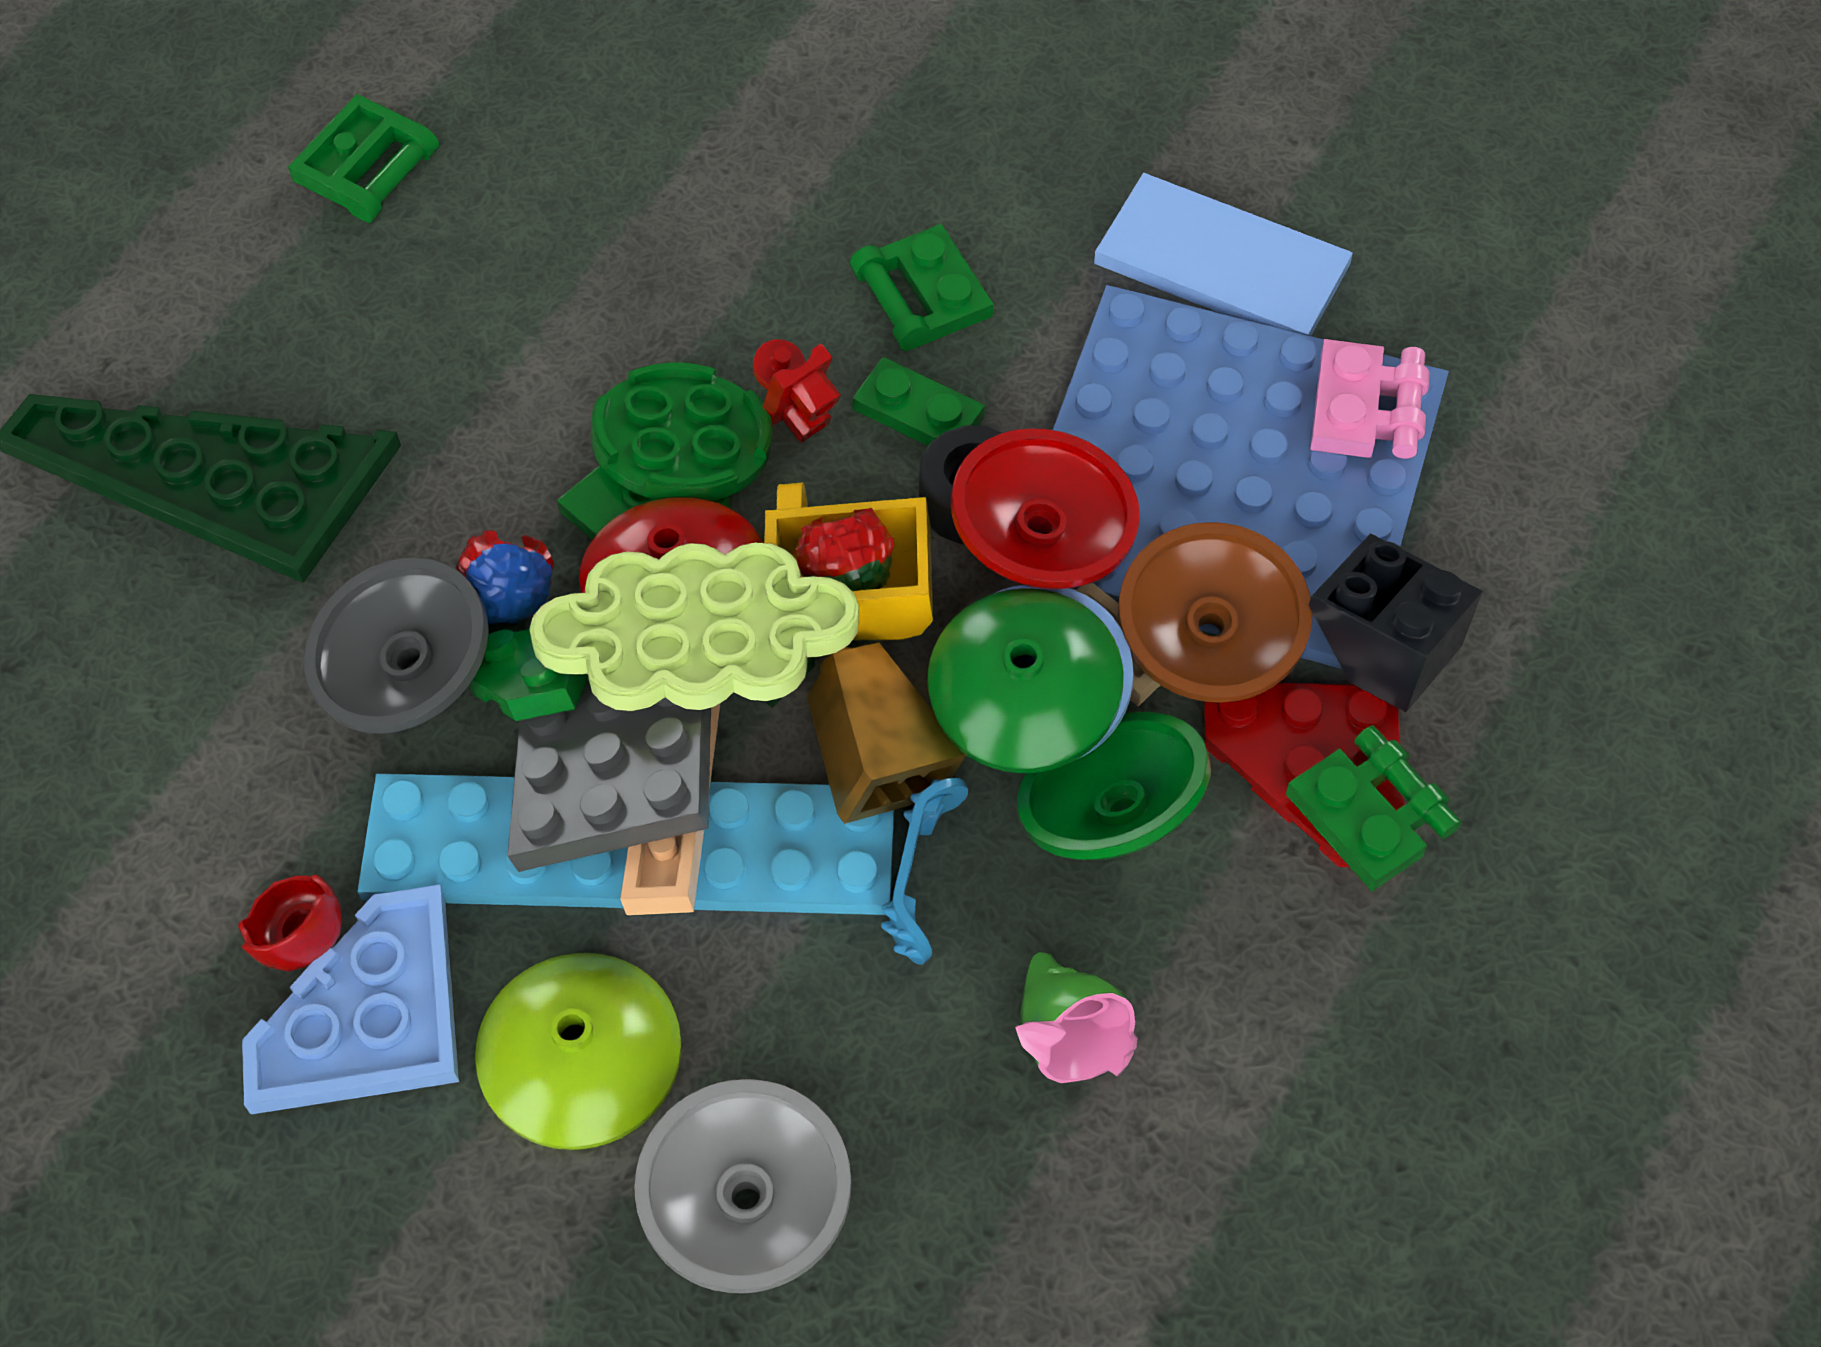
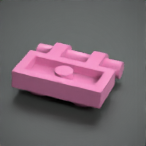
[1310,339,1430,459]

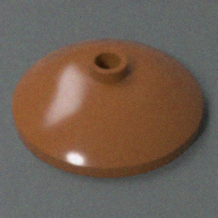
[1118,522,1313,702]

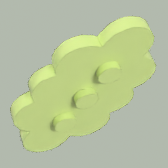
[529,542,859,711]

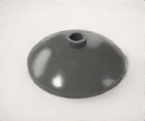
[304,558,488,733]

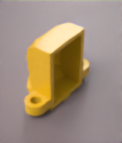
[764,482,933,640]

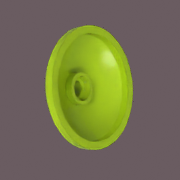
[475,953,681,1150]

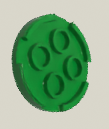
[590,362,773,501]

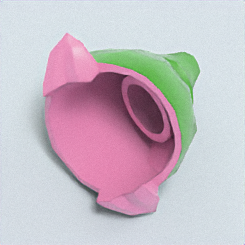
[1015,952,1138,1083]

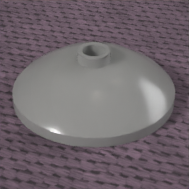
[634,1079,851,1293]

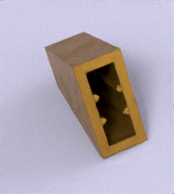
[807,643,966,824]

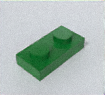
[852,357,985,446]

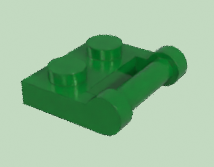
[288,94,440,224]
[849,224,994,352]

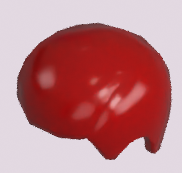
[238,875,342,972]

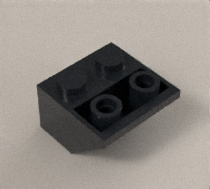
[1309,533,1483,712]

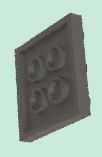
[507,687,711,872]

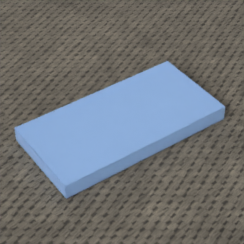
[1094,173,1353,336]

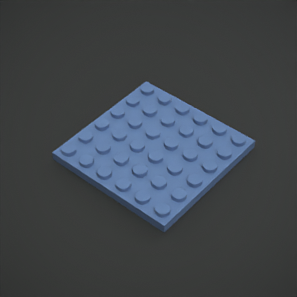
[1034,285,1449,669]

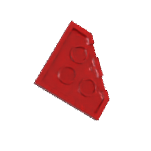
[1203,683,1405,868]

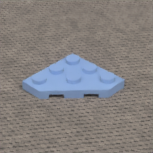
[242,885,459,1115]

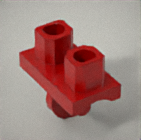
[752,339,841,443]

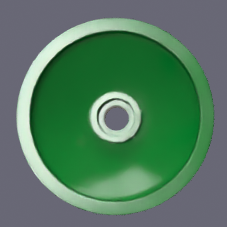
[928,588,1124,773]
[1017,712,1211,860]

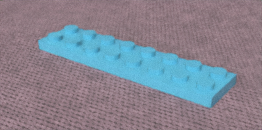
[357,774,894,915]

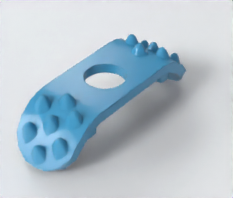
[881,778,968,965]

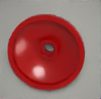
[950,428,1140,589]
[579,497,763,593]

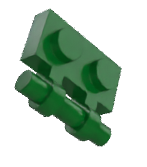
[1286,725,1462,892]

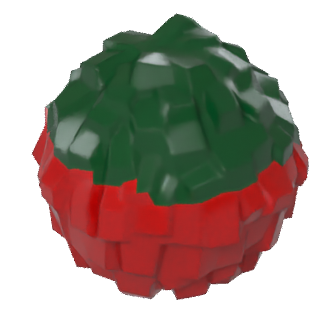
[795,508,895,591]

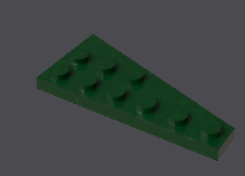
[0,394,401,583]

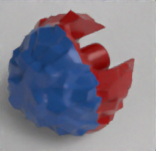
[455,530,554,624]

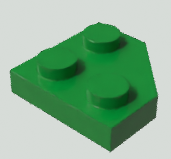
[469,629,588,721]

